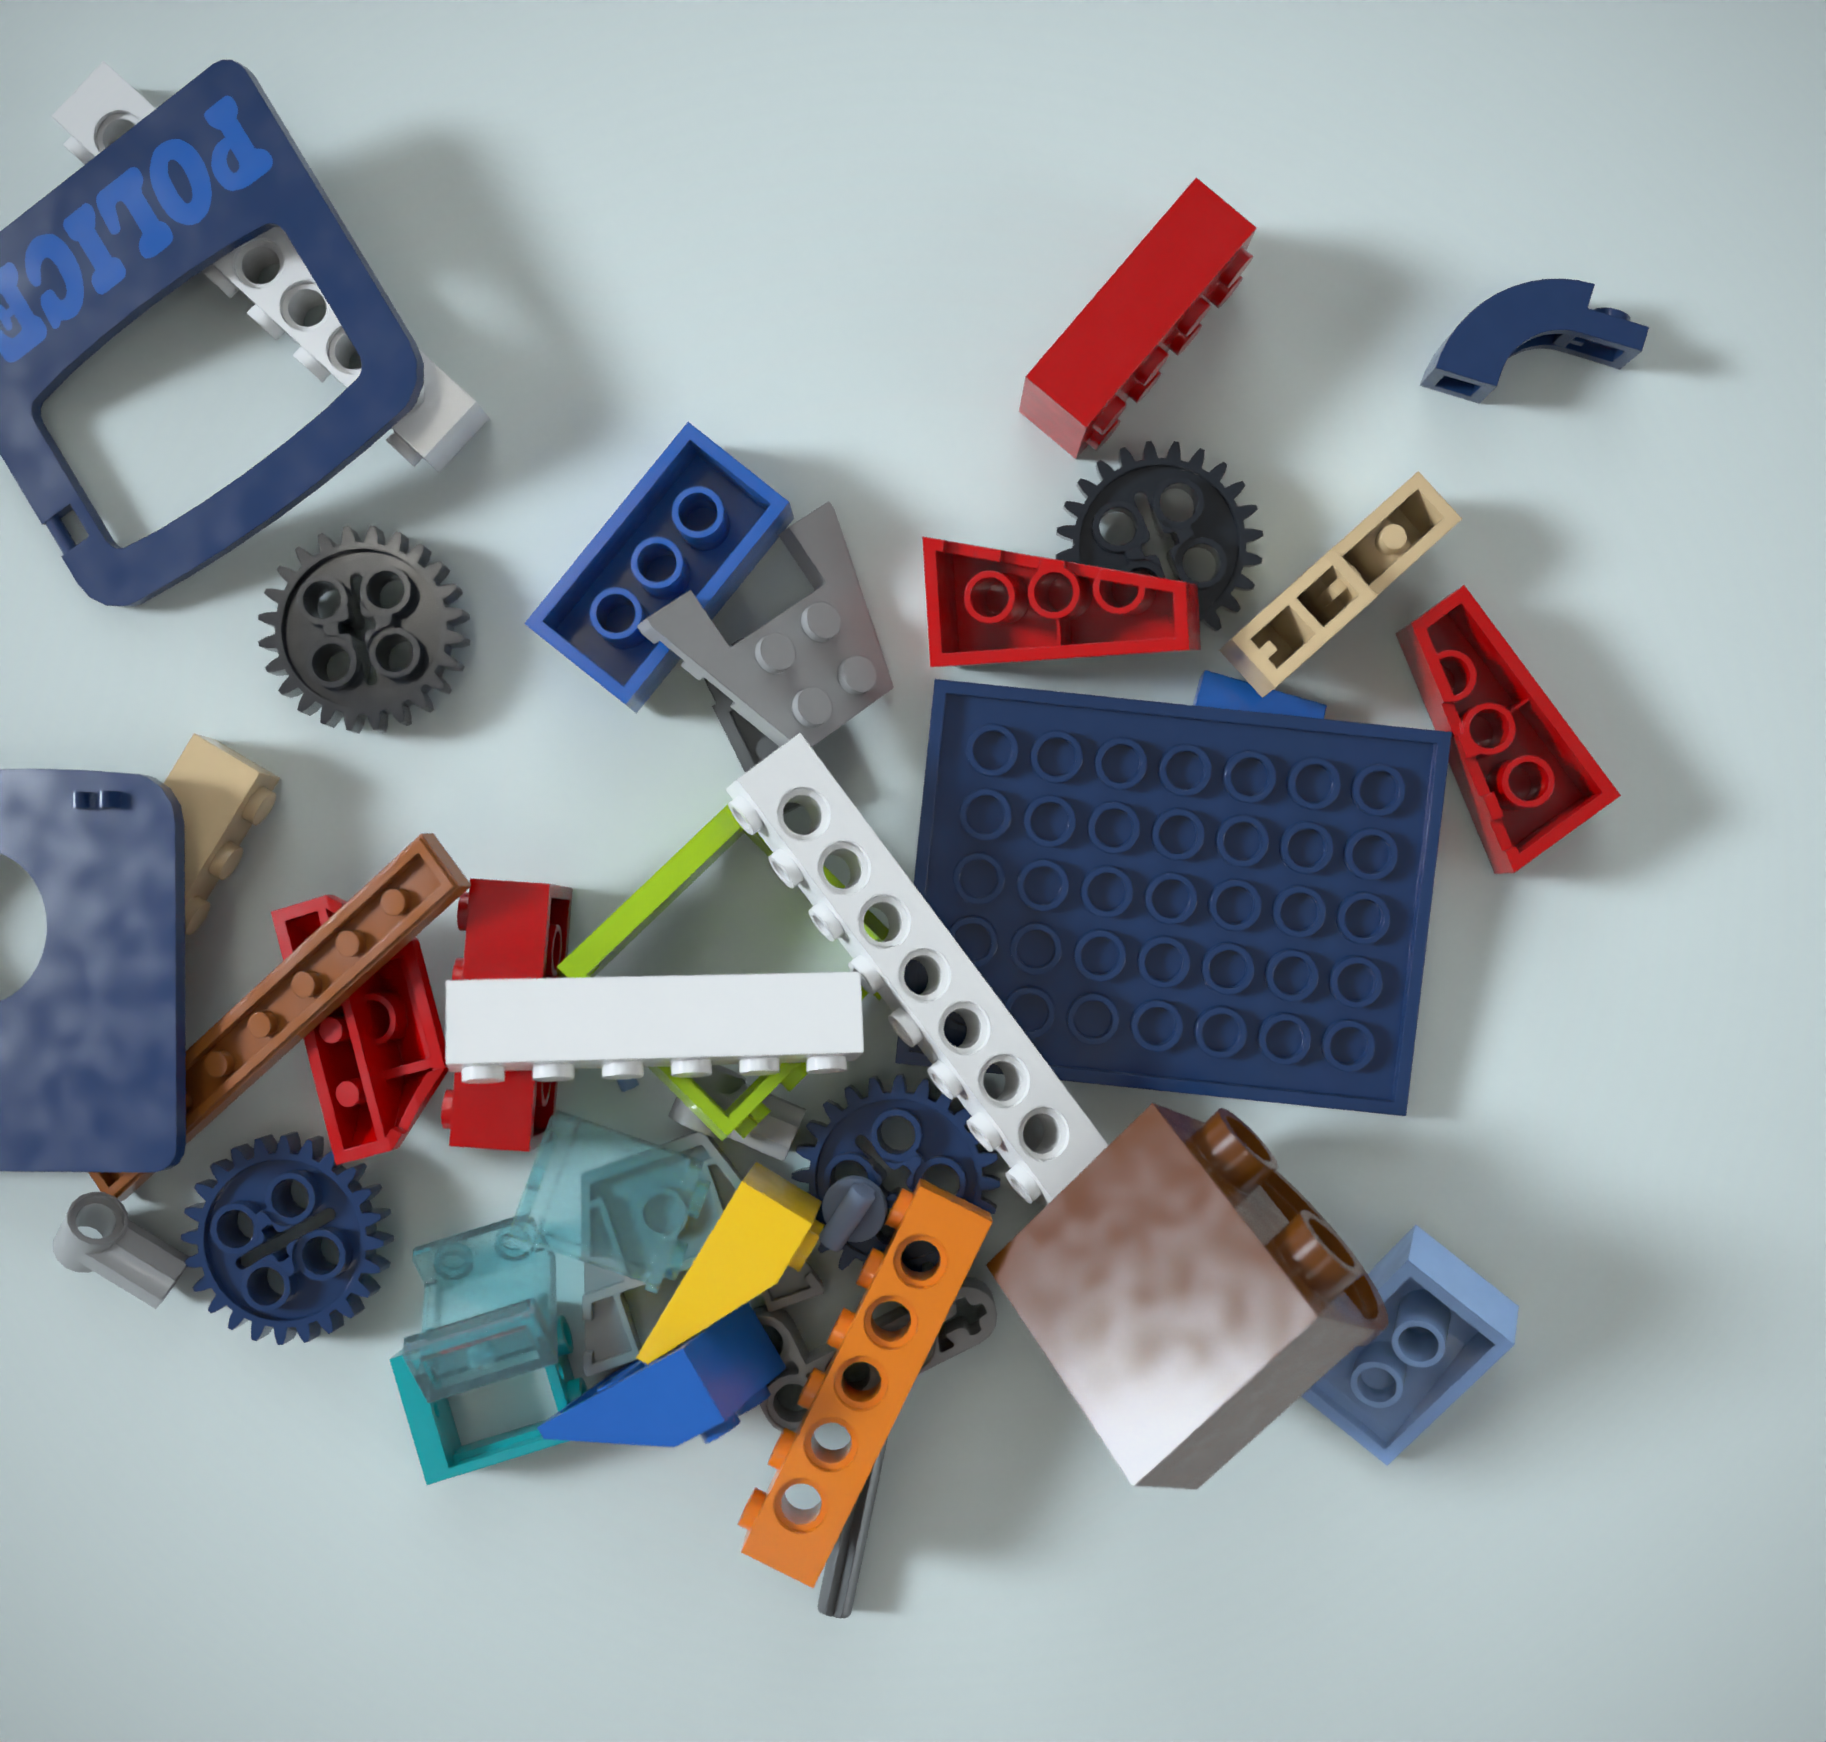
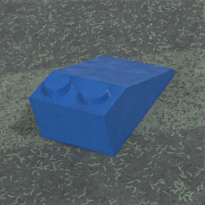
[537,1302,787,1448]

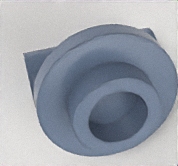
[819,1176,888,1252]

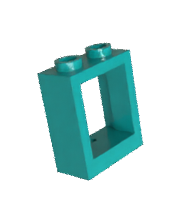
[389,1301,588,1485]

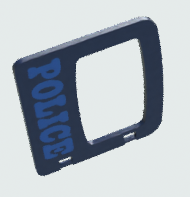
[0,59,424,607]

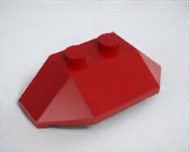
[271,894,449,1165]

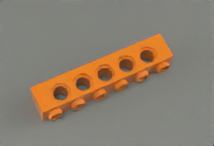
[737,1178,993,1588]

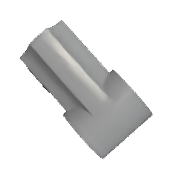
[668,1065,807,1161]
[53,1192,189,1309]

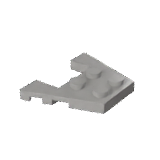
[637,501,894,748]
[581,1131,825,1377]

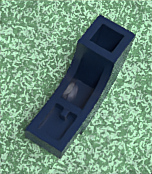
[1420,279,1649,404]

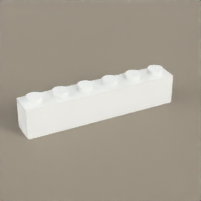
[446,972,864,1084]

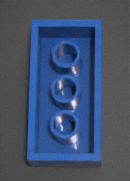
[524,422,794,714]

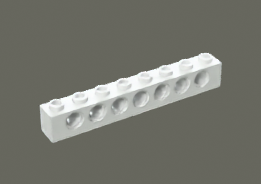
[51,61,490,472]
[726,733,1108,1205]

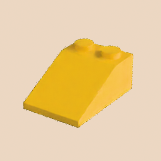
[636,1162,824,1365]

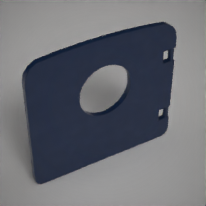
[0,769,186,1173]

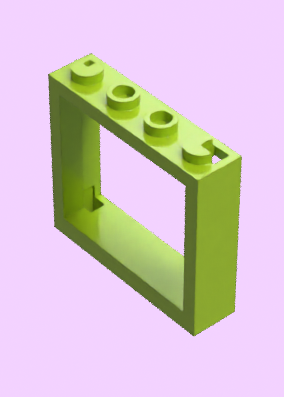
[557,801,889,1141]

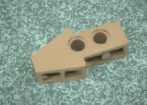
[1219,471,1462,698]

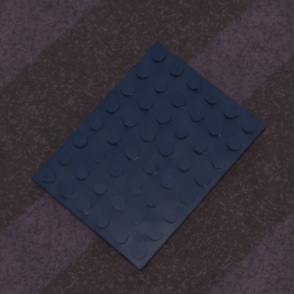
[895,679,1452,1116]

